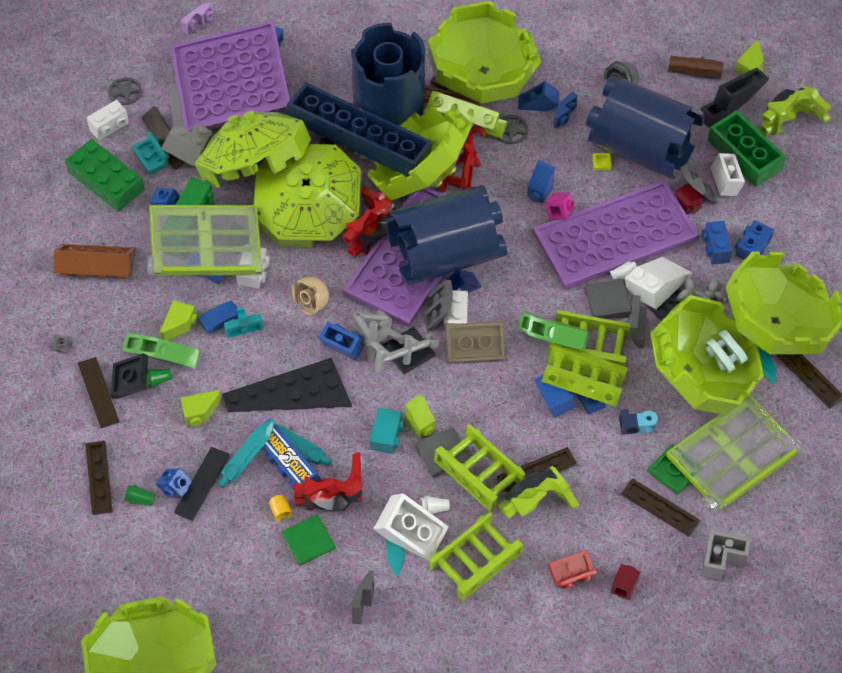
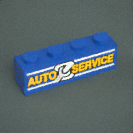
[252,418,321,490]

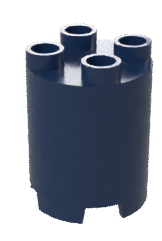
[351,23,425,126]
[586,75,704,180]
[386,185,507,285]

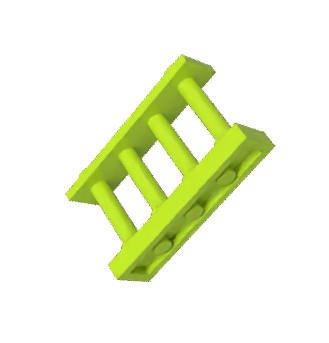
[427,91,508,139]
[548,310,630,366]
[541,343,628,407]
[434,424,526,512]
[430,512,523,602]

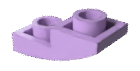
[181,2,213,34]

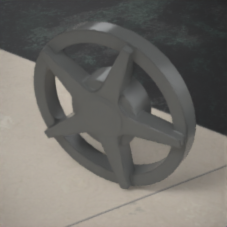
[108,77,142,105]
[498,115,528,144]

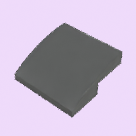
[680,165,717,204]
[423,280,453,331]
[585,280,631,318]
[630,295,647,348]
[416,428,469,478]
[352,571,375,624]

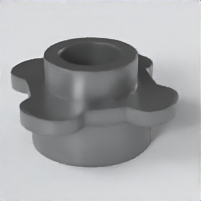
[50,334,73,353]

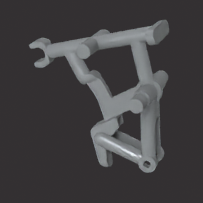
[352,310,440,373]

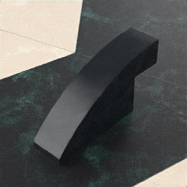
[700,67,769,129]

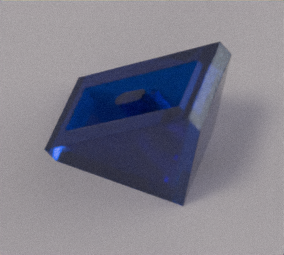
[447,270,482,293]

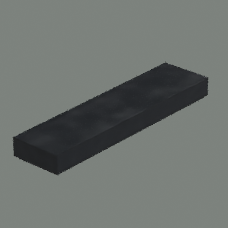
[175,447,229,521]

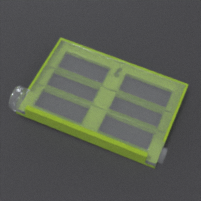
[147,205,266,276]
[666,394,802,515]

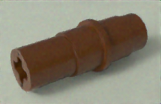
[669,55,724,78]

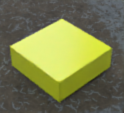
[592,153,612,171]

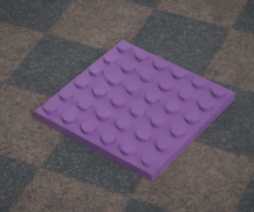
[170,20,290,132]

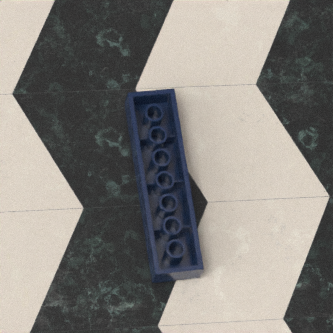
[286,82,433,177]

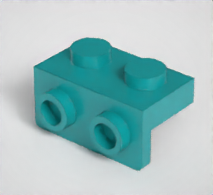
[132,131,169,175]

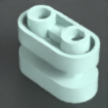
[705,330,748,373]

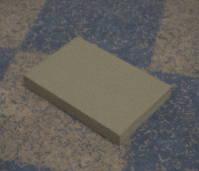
[445,321,505,363]

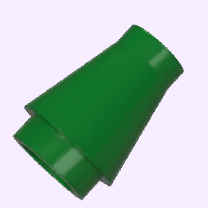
[146,368,172,388]
[124,485,155,505]

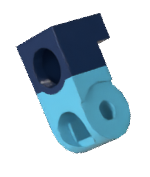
[619,409,658,435]

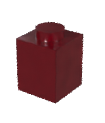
[674,183,703,215]
[611,564,641,601]

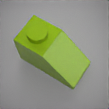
[735,40,764,75]
[160,300,198,340]
[181,390,221,427]
[405,394,435,439]

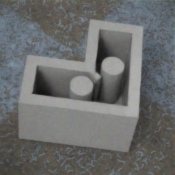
[161,123,212,166]
[701,530,751,581]

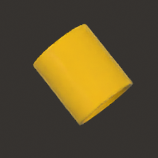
[269,494,292,521]

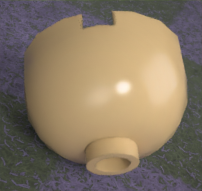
[292,276,329,316]

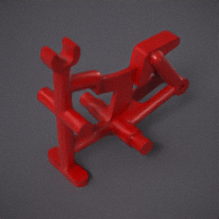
[439,124,485,193]

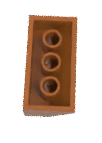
[54,244,136,279]

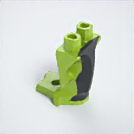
[759,86,831,136]
[496,466,580,519]

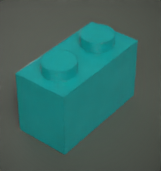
[370,407,405,454]

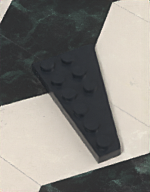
[222,358,352,412]

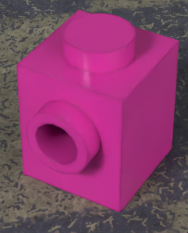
[546,193,574,219]

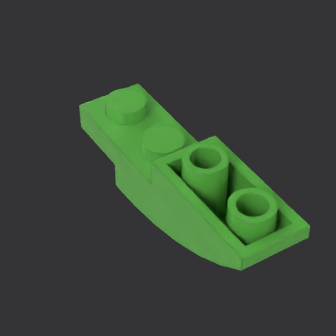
[518,311,589,350]
[122,332,201,369]

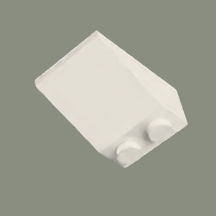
[625,257,692,309]
[373,493,449,561]

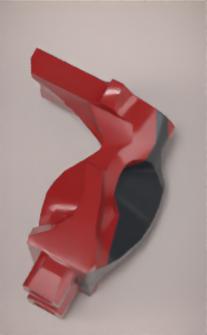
[343,187,397,257]
[293,452,362,512]

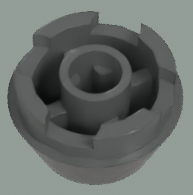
[604,61,639,84]

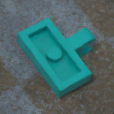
[224,307,264,338]

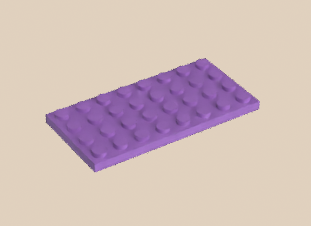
[533,180,699,289]
[343,188,444,327]

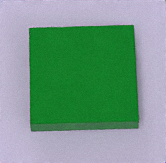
[647,444,703,495]
[281,514,336,566]

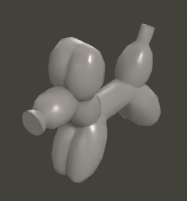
[677,274,728,302]

